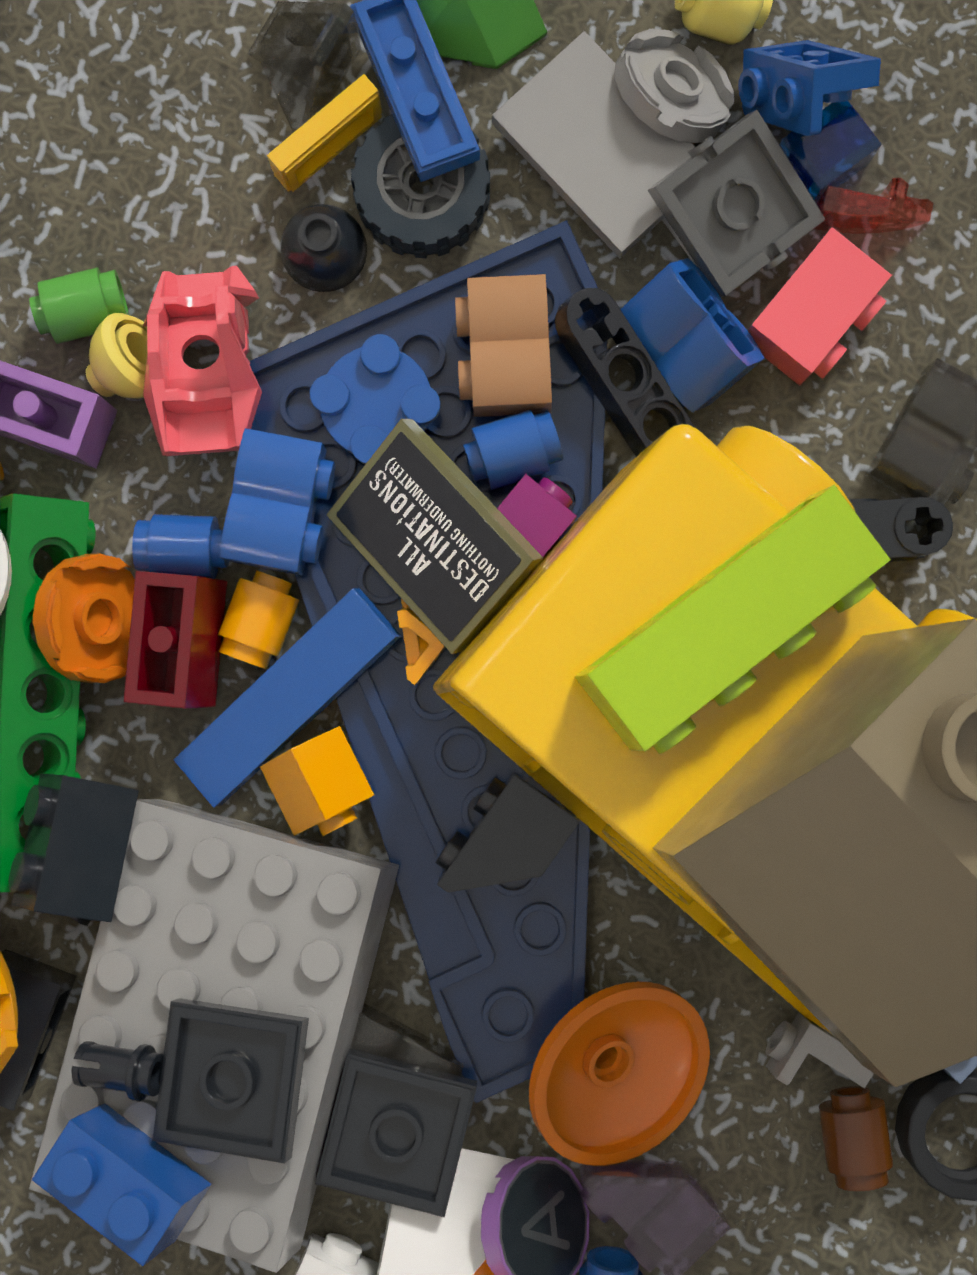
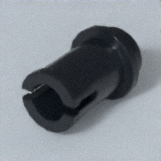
[71,1041,164,1102]

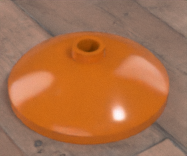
[529,981,710,1166]

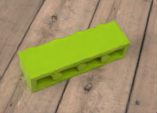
[575,484,891,754]

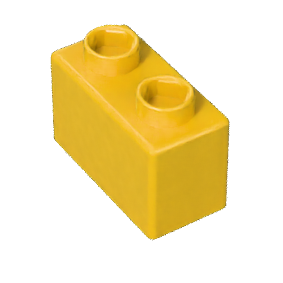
[433,424,977,1034]

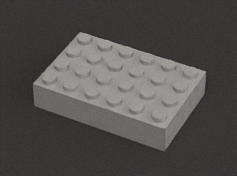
[29,799,399,1273]

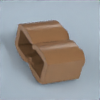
[455,274,552,417]

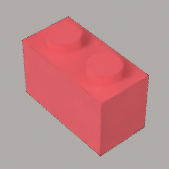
[748,227,892,386]

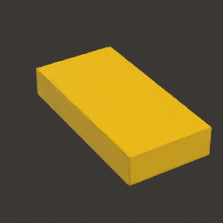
[267,74,382,192]

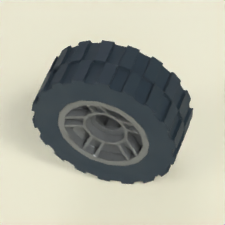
[351,114,490,258]

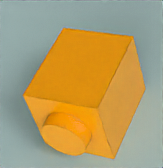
[260,726,374,836]

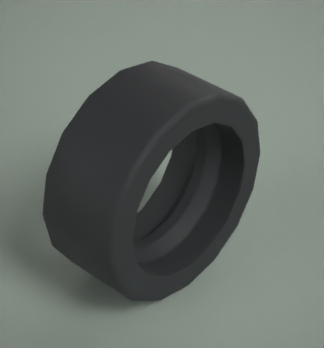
[895,1069,977,1201]

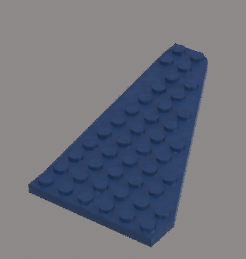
[250,220,608,1103]

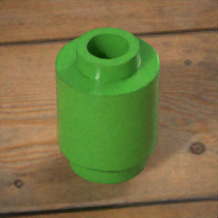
[29,267,129,344]

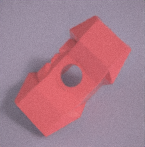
[143,265,262,456]

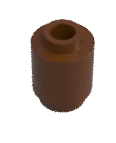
[819,1086,893,1191]

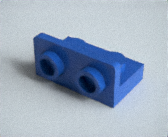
[738,40,881,136]

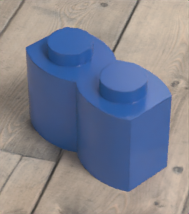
[621,258,765,413]
[219,428,335,576]

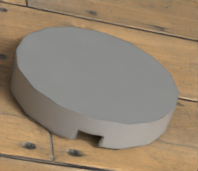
[615,29,734,143]

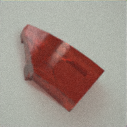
[814,177,934,234]

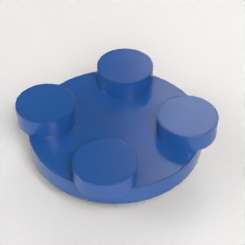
[310,334,441,465]

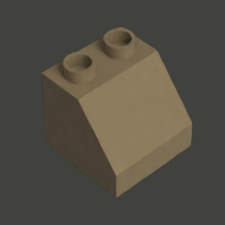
[653,619,977,1087]

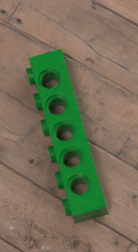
[0,494,96,893]

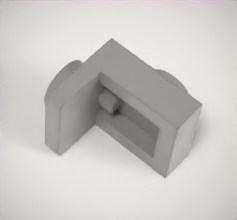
[766,1012,874,1088]

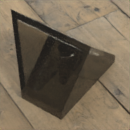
[247,1,361,133]

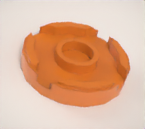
[32,553,135,683]

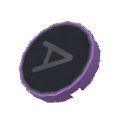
[481,1156,589,1275]

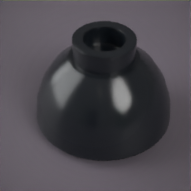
[280,204,367,292]

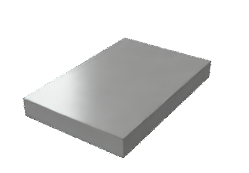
[492,31,695,259]

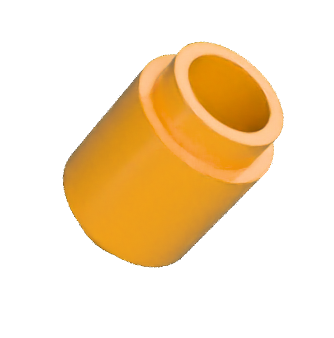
[218,570,300,669]

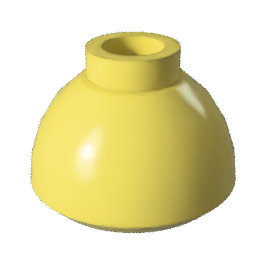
[86,313,148,399]

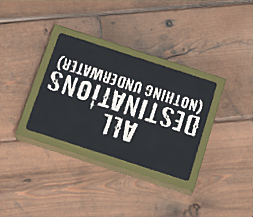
[327,419,544,654]

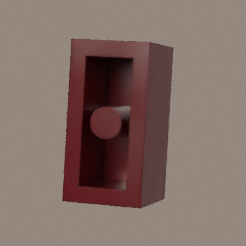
[124,571,227,709]

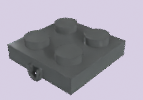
[647,110,825,297]

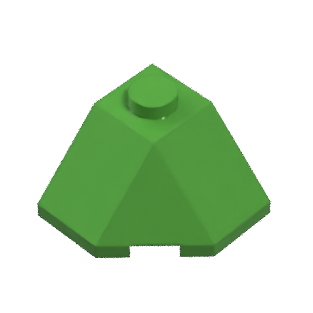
[416,0,547,69]

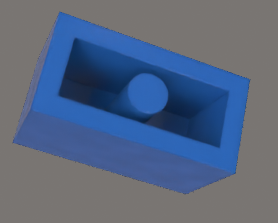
[32,1103,211,1266]

